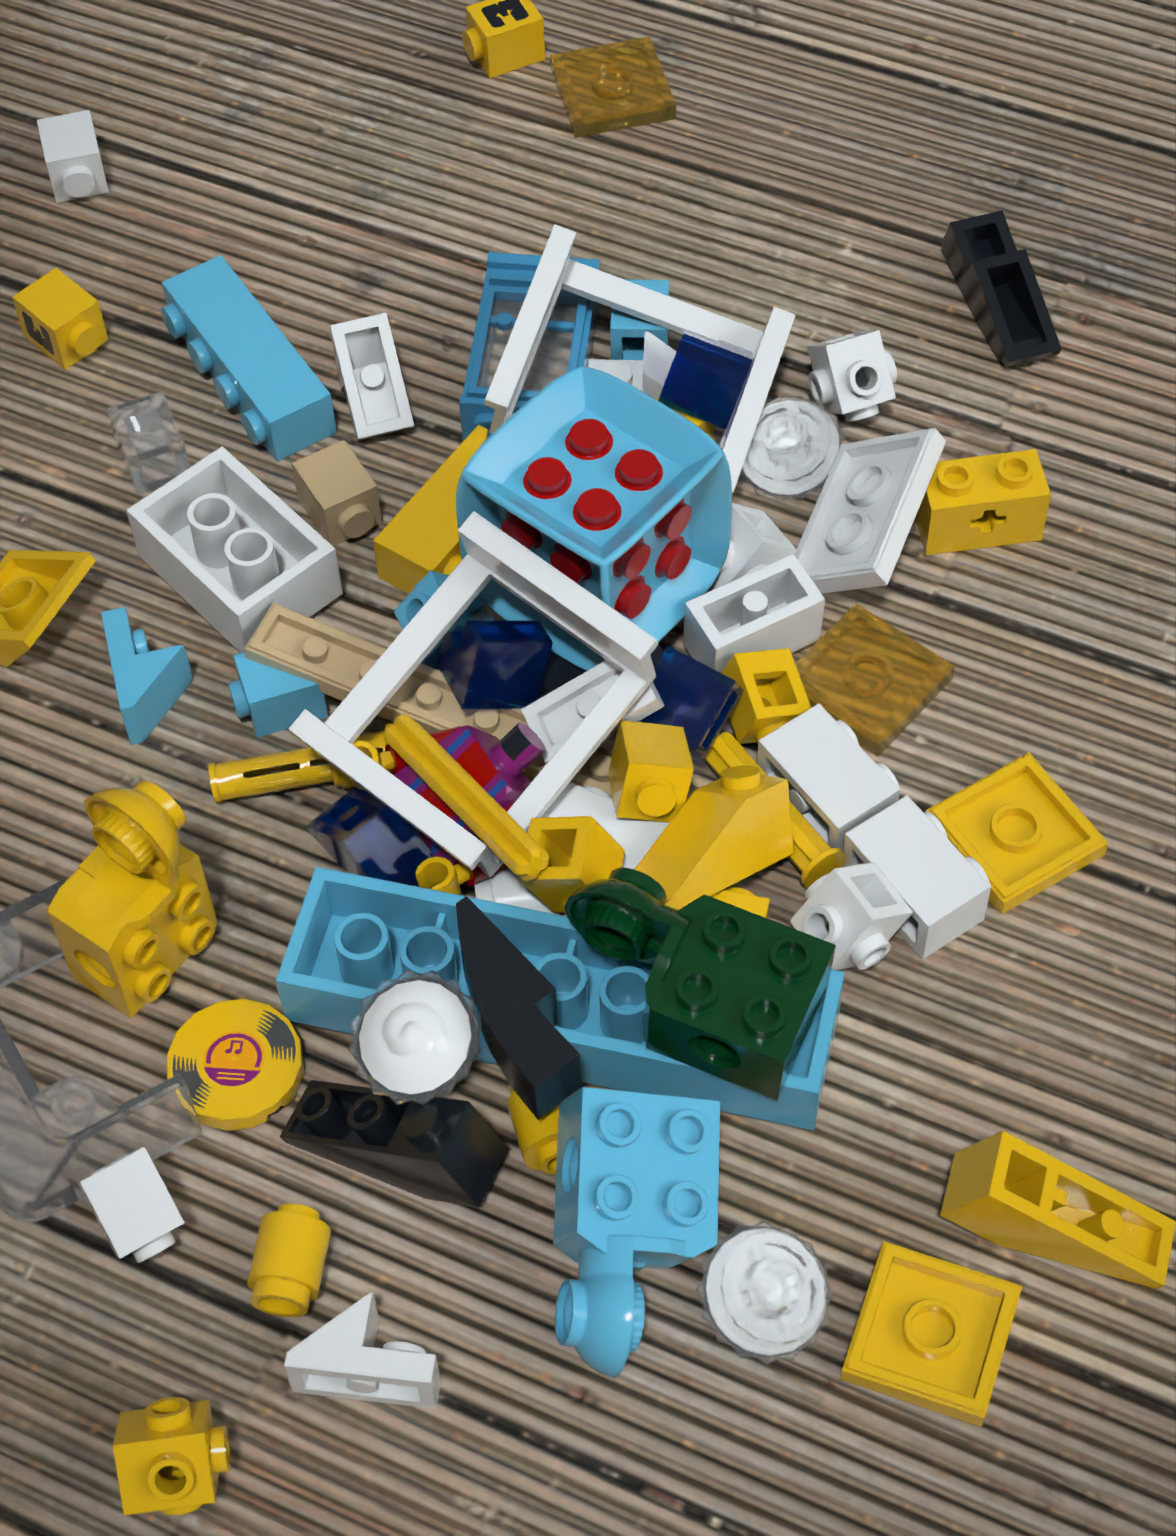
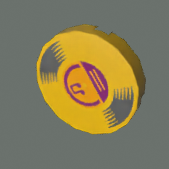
[167,999,304,1131]

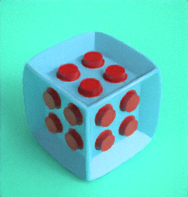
[456,366,732,671]

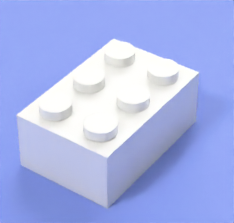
[126,446,343,653]

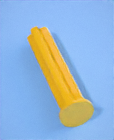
[701,731,846,889]

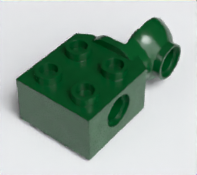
[564,868,836,1101]

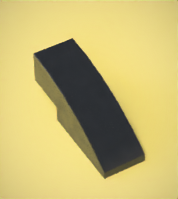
[941,210,1062,367]
[456,896,582,1120]

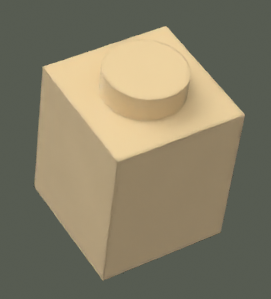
[292,440,382,546]

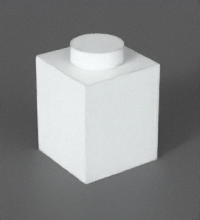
[37,110,109,203]
[77,1147,185,1263]

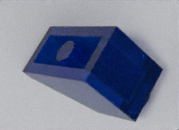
[305,787,434,887]

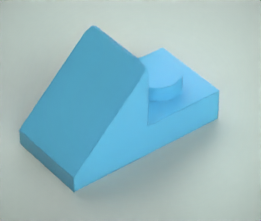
[101,607,193,745]

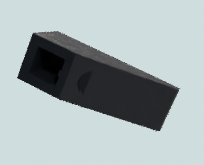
[280,1080,508,1208]

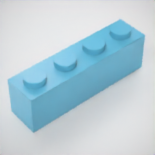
[161,255,337,462]

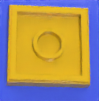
[926,752,1108,915]
[840,1241,1022,1427]

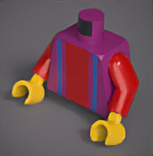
[350,722,546,895]

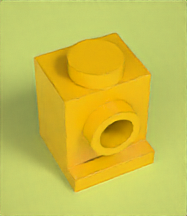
[712,648,811,744]

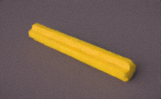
[384,715,549,882]

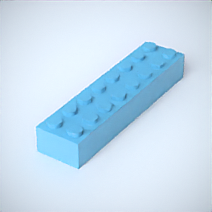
[275,867,845,1131]

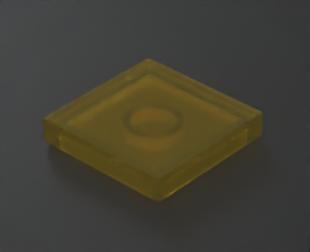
[550,37,676,138]
[796,603,955,757]

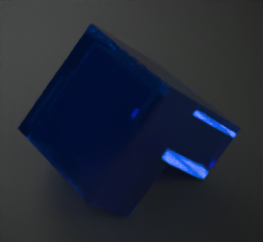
[658,330,753,429]
[437,621,553,709]
[638,646,744,759]

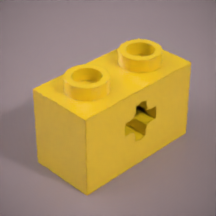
[915,449,1051,556]

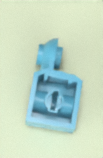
[553,1087,720,1379]

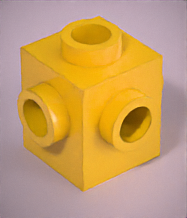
[112,1397,231,1516]

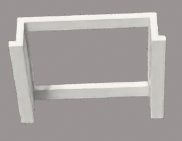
[484,224,796,494]
[288,511,658,878]

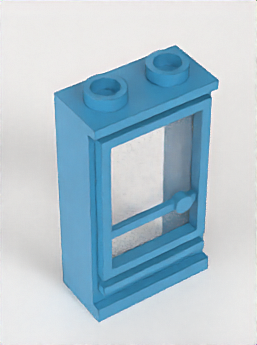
[459,252,600,441]

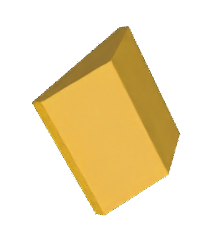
[0,550,96,667]

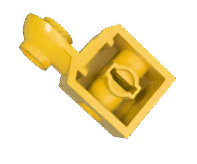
[47,780,218,1019]

